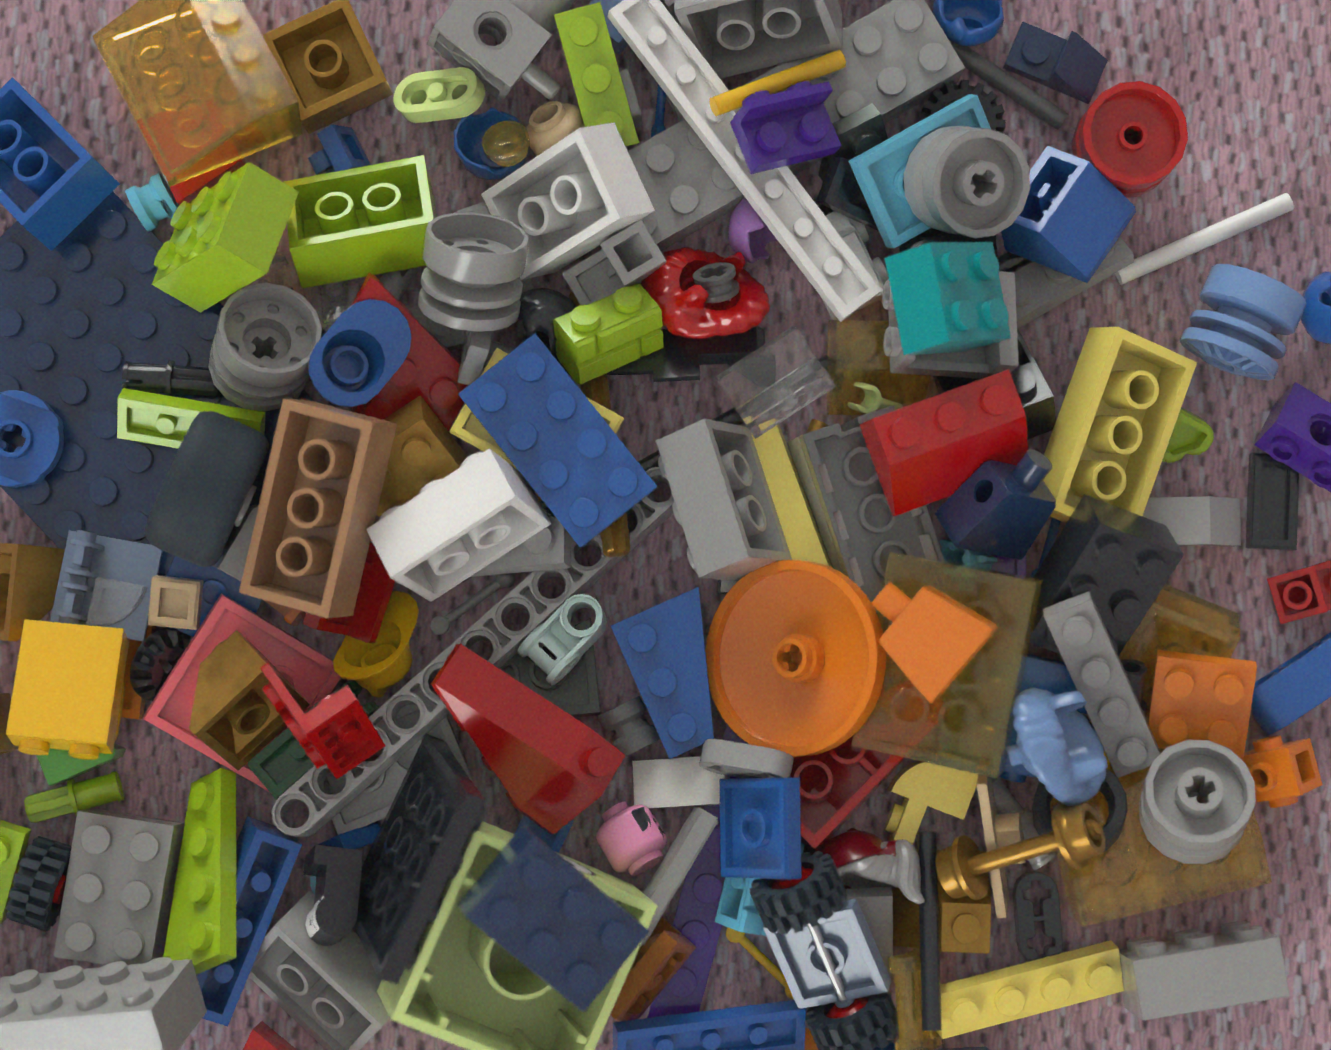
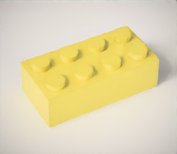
[1043,327,1197,523]

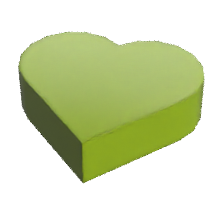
[1162,407,1214,463]

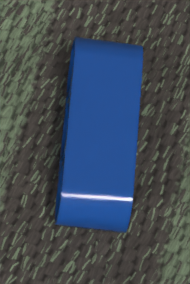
[1251,632,1331,736]

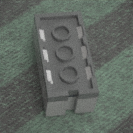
[787,405,954,617]

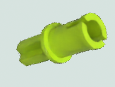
[24,771,124,823]

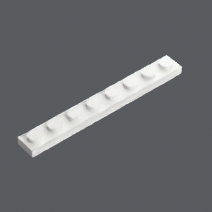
[607,0,882,322]

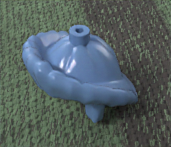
[1006,688,1107,806]

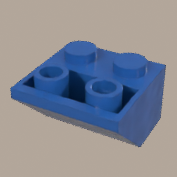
[1001,146,1136,283]

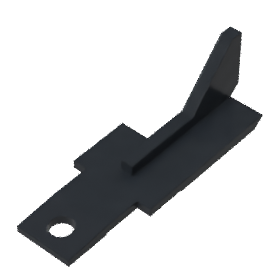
[603,326,775,390]

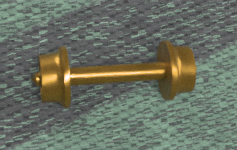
[936,803,1105,900]

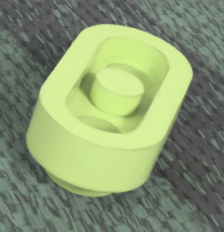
[393,67,485,123]

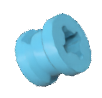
[125,173,179,232]

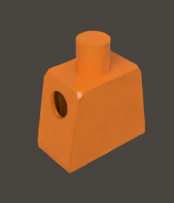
[871,582,999,703]

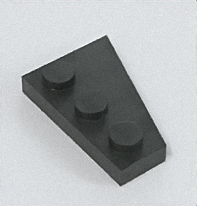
[456,618,601,731]

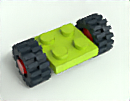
[0,819,72,932]

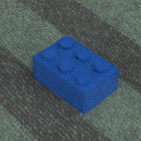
[0,77,120,251]

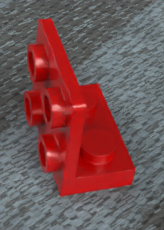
[260,662,386,780]

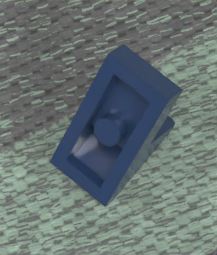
[1003,22,1108,104]

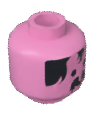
[596,801,667,877]

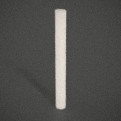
[1115,193,1294,285]

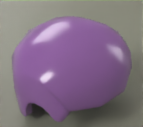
[728,197,778,263]

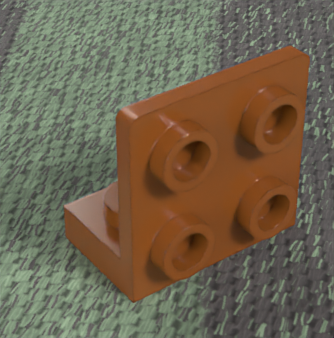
[610,916,697,1021]

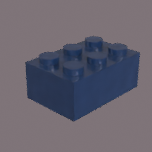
[457,825,650,1013]

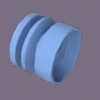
[1180,264,1307,381]

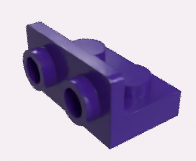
[730,81,842,174]

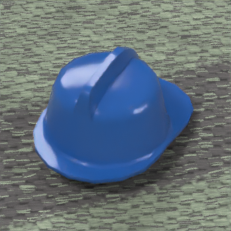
[308,299,412,408]

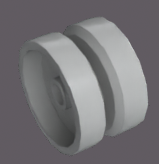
[904,126,1030,238]
[1139,740,1256,864]

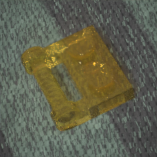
[888,949,945,1050]

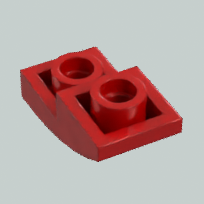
[1267,560,1331,624]

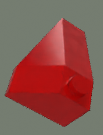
[431,644,626,834]

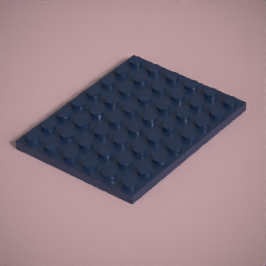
[0,191,316,576]

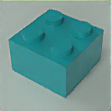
[885,242,1011,355]

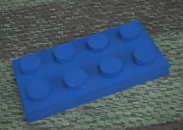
[458,333,658,548]

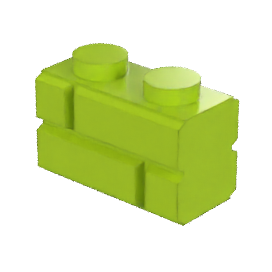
[553,283,664,385]

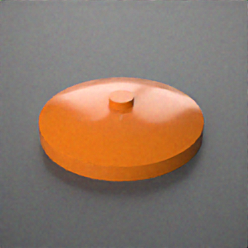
[705,560,886,757]

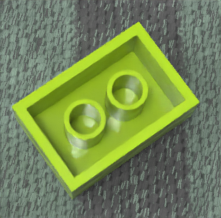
[283,155,437,289]
[152,162,299,313]

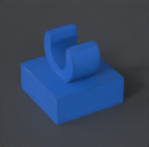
[308,124,371,175]

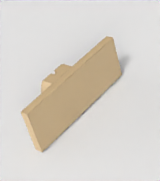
[977,762,1026,918]

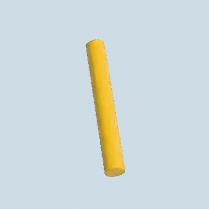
[709,49,846,116]

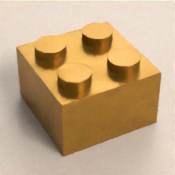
[260,0,393,134]
[376,395,468,518]

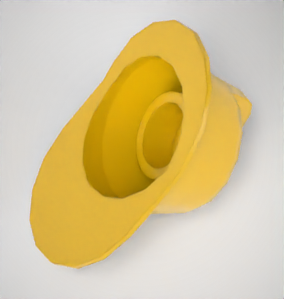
[333,591,419,698]

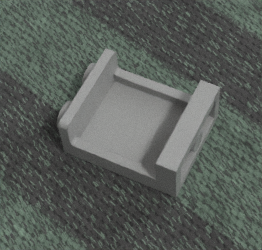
[882,271,1019,379]

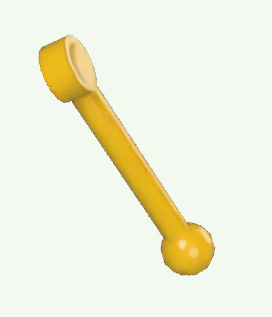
[726,927,794,1000]

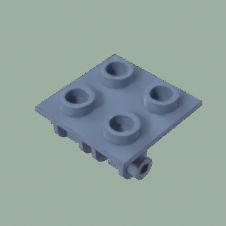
[50,530,163,642]

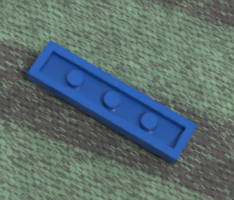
[612,1000,806,1050]

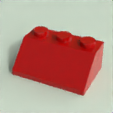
[859,369,1028,517]

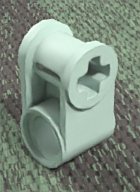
[517,594,607,686]

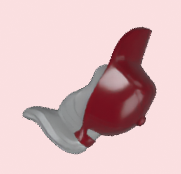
[820,828,924,904]

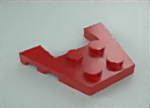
[300,273,469,431]

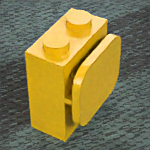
[6,619,129,760]

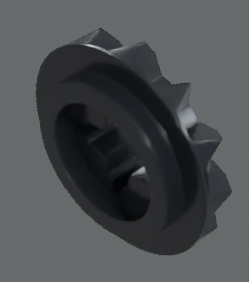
[130,628,191,701]

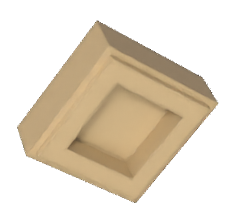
[148,575,204,630]

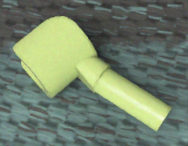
[847,382,903,413]

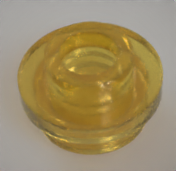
[482,121,530,167]

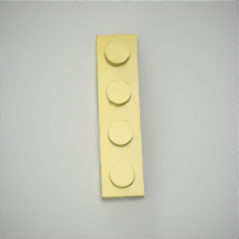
[937,940,1124,1039]

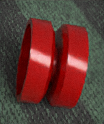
[1071,81,1188,198]

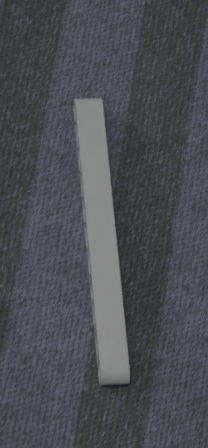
[272,467,674,838]

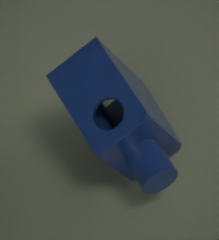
[935,449,1056,560]

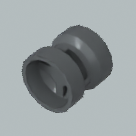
[597,696,660,757]

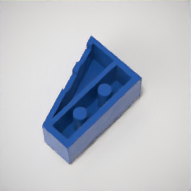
[611,587,714,759]

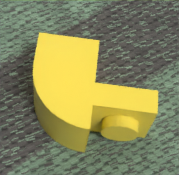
[884,759,978,845]

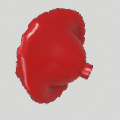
[641,247,770,339]

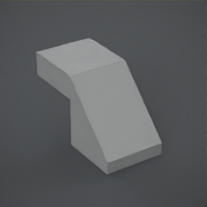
[562,219,667,305]
[1143,496,1241,547]

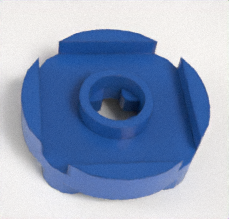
[0,390,64,488]

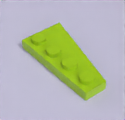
[163,768,236,975]

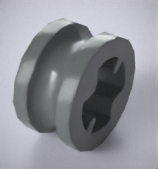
[693,262,740,303]

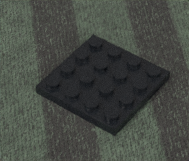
[354,733,486,984]

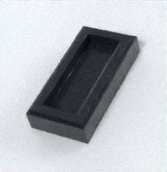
[1246,453,1299,551]

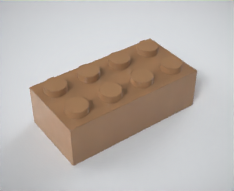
[239,398,397,619]

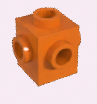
[1240,735,1323,808]

